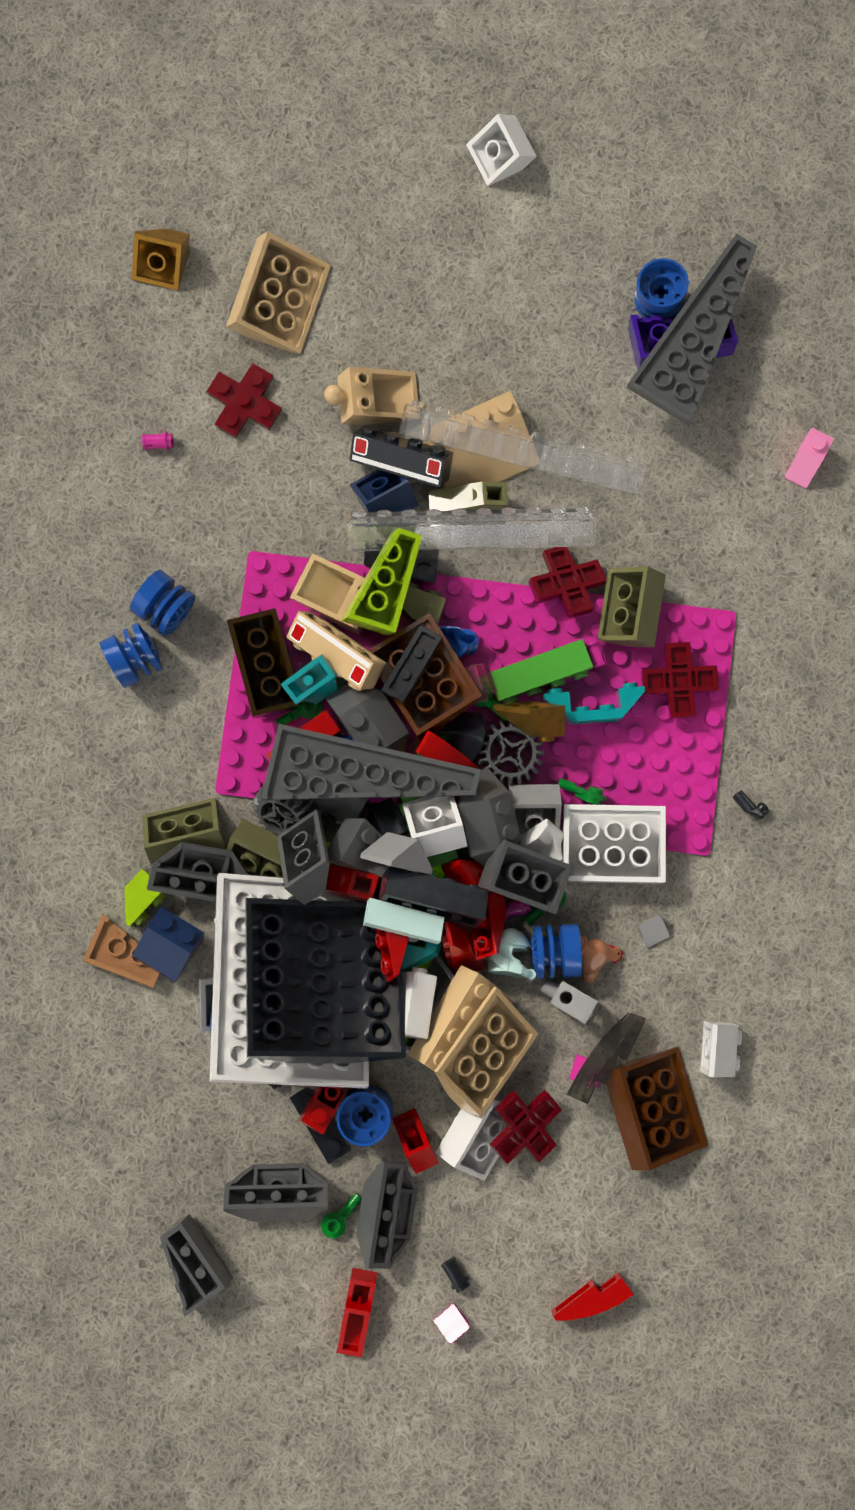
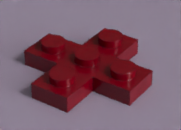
[206,363,282,438]
[528,544,607,619]
[641,642,719,719]
[489,1090,562,1165]

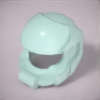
[483,928,536,981]

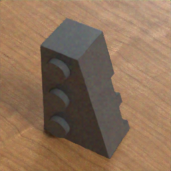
[327,818,389,883]
[160,1214,233,1317]

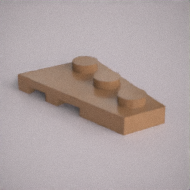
[83,914,160,989]

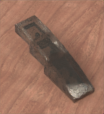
[566,1012,646,1104]

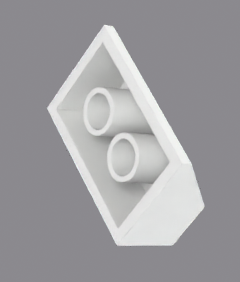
[435,1097,507,1181]

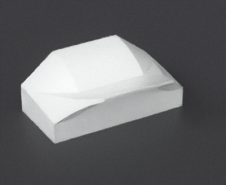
[520,818,563,860]

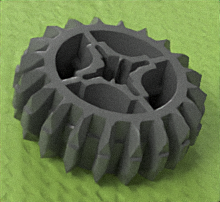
[478,720,545,787]
[252,785,318,835]

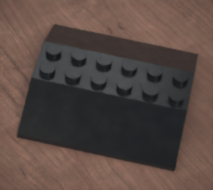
[245,898,406,1063]

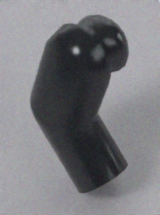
[733,790,769,820]

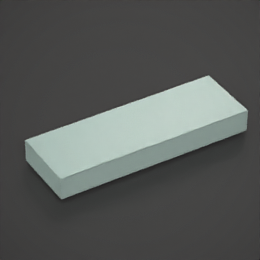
[363,898,444,944]

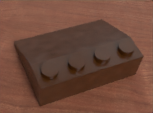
[369,612,483,742]
[602,1047,708,1171]

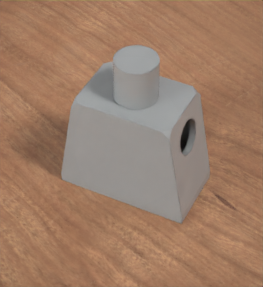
[540,978,600,1025]

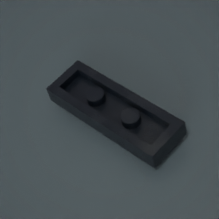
[382,625,443,704]
[289,1087,351,1164]

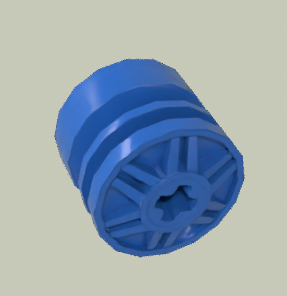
[634,258,689,319]
[130,569,196,637]
[99,622,163,688]
[531,924,582,979]
[336,1084,394,1147]

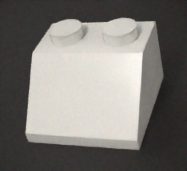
[466,114,537,186]
[402,796,467,857]
[700,1021,742,1077]

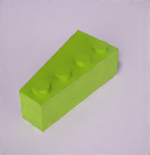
[341,528,422,636]

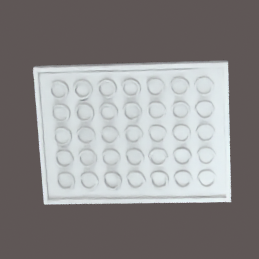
[209,873,369,1088]

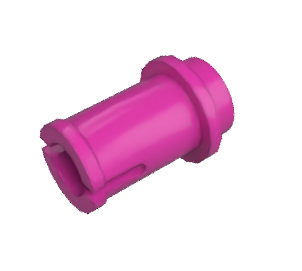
[142,431,174,451]
[583,635,608,668]
[505,901,531,920]

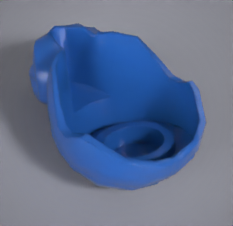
[439,626,480,658]

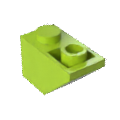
[125,869,167,927]

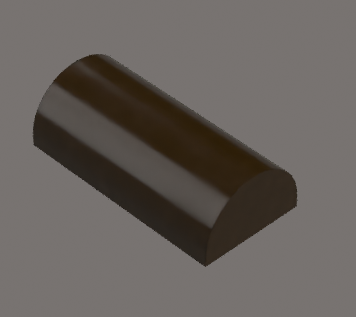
[227,608,302,718]

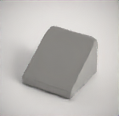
[636,914,670,948]

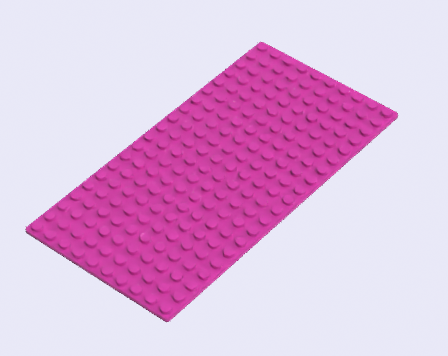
[215,551,736,856]

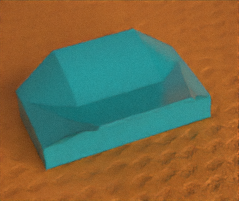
[281,654,337,704]

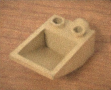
[324,367,420,425]
[290,553,365,636]

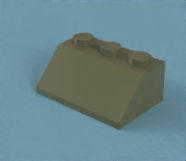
[598,566,666,647]
[142,798,226,866]
[226,819,283,878]

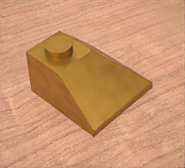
[132,228,190,291]
[493,701,565,742]

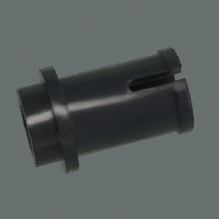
[441,1257,470,1293]

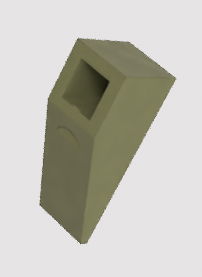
[428,481,508,517]
[402,582,446,625]

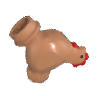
[580,935,623,984]

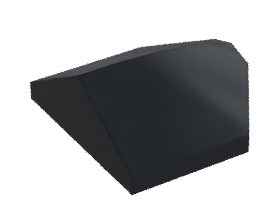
[439,712,486,763]

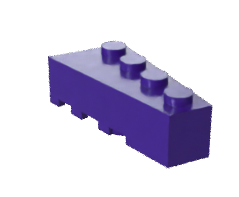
[628,315,738,370]

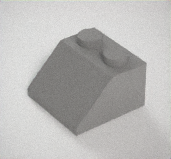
[509,784,562,835]

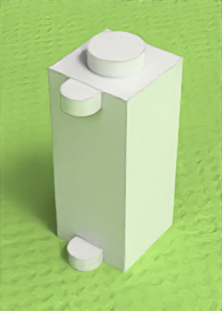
[402,967,437,1039]

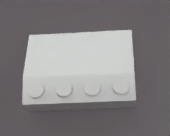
[561,804,666,884]

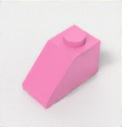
[784,428,834,489]

